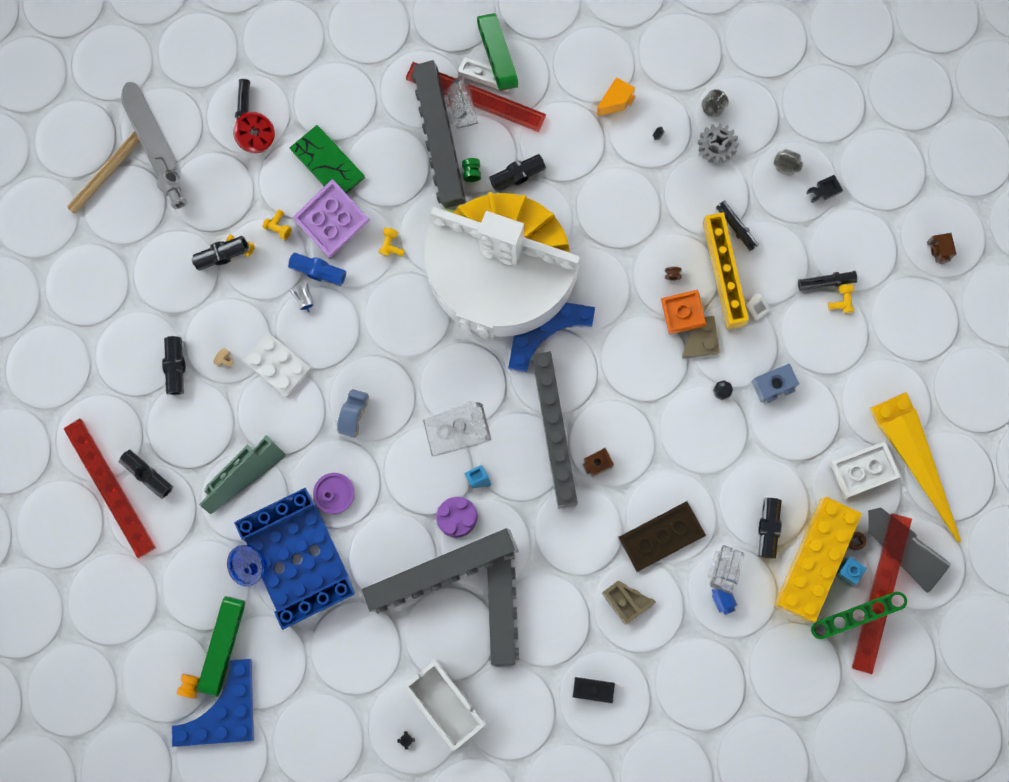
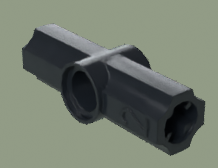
[489,154,546,192]
[191,236,249,271]
[162,336,186,395]
[118,449,174,499]
[758,497,782,559]

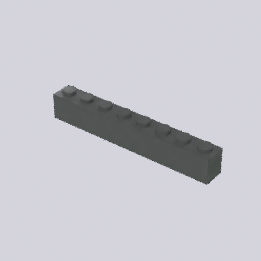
[411,60,466,208]
[532,351,578,509]
[362,528,519,614]

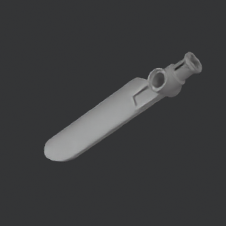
[121,82,188,209]

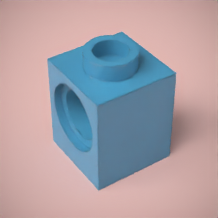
[836,557,867,586]

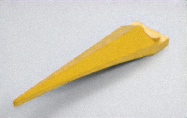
[870,392,961,542]

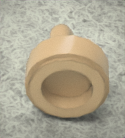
[213,348,234,367]

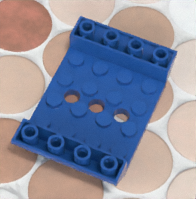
[234,487,355,630]

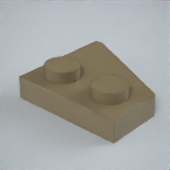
[682,316,720,358]
[602,581,656,625]

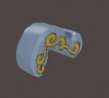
[337,389,369,438]

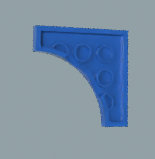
[508,303,595,372]
[172,659,254,747]

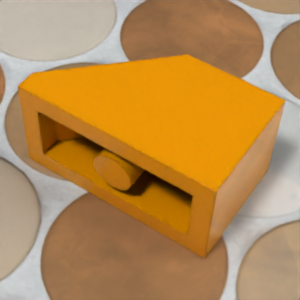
[597,77,636,116]

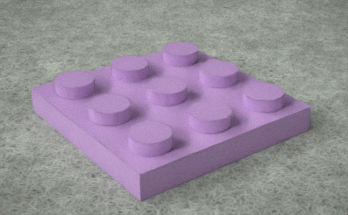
[292,179,370,258]

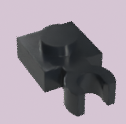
[806,175,843,203]

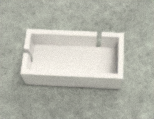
[403,660,486,752]

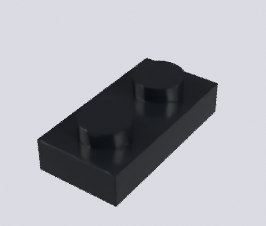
[572,677,615,703]

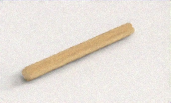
[67,130,140,213]

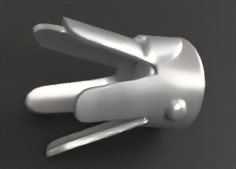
[289,283,314,312]

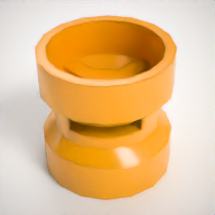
[176,674,200,699]

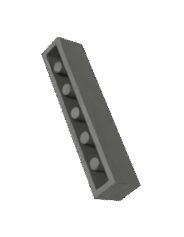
[487,553,519,665]

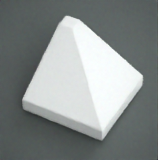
[746,293,771,321]

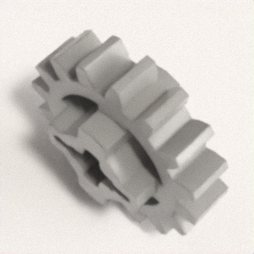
[698,123,739,164]

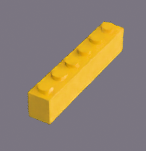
[702,212,749,330]

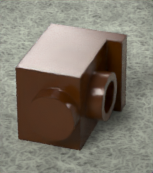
[927,233,957,264]
[582,448,614,477]

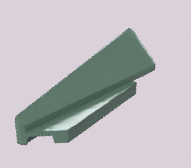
[199,435,286,514]

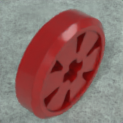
[233,112,275,153]

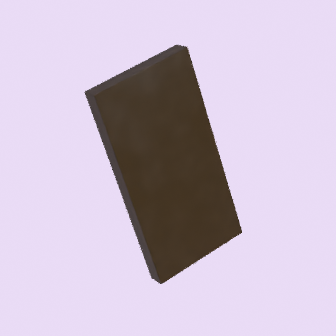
[618,501,706,572]

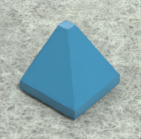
[464,465,492,488]

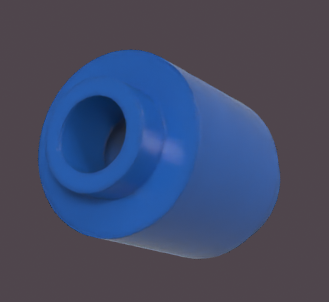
[712,584,737,615]

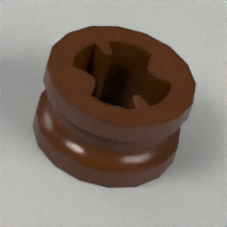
[665,267,682,281]
[848,532,866,550]

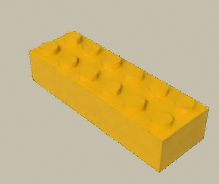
[774,496,862,623]

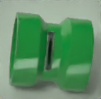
[462,158,481,182]

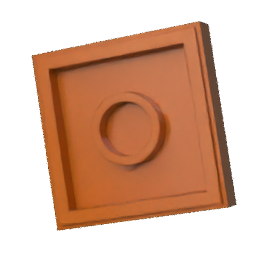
[661,289,707,335]

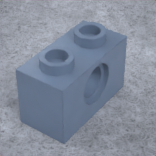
[751,363,799,403]

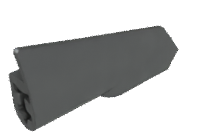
[868,507,951,593]

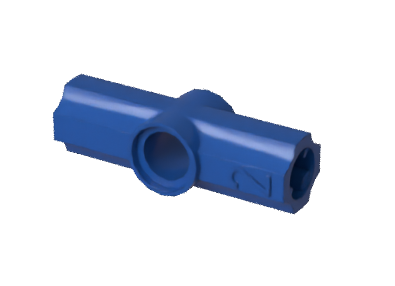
[288,252,347,287]

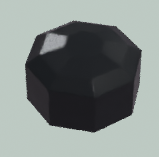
[713,380,733,400]

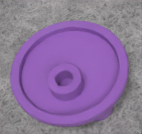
[313,473,355,514]
[436,497,478,538]

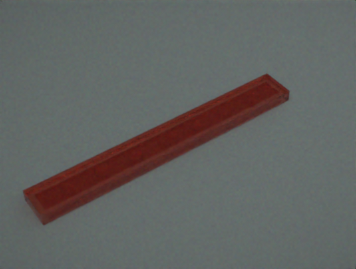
[406,62,546,132]
[63,418,156,559]
[851,513,912,674]

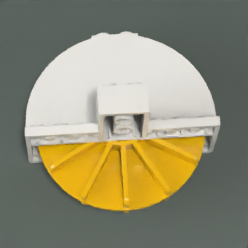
[424,192,580,339]

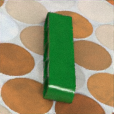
[477,13,518,91]
[811,591,907,639]
[197,596,245,697]

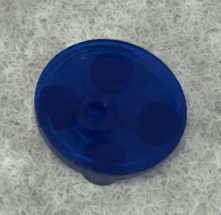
[227,544,267,587]

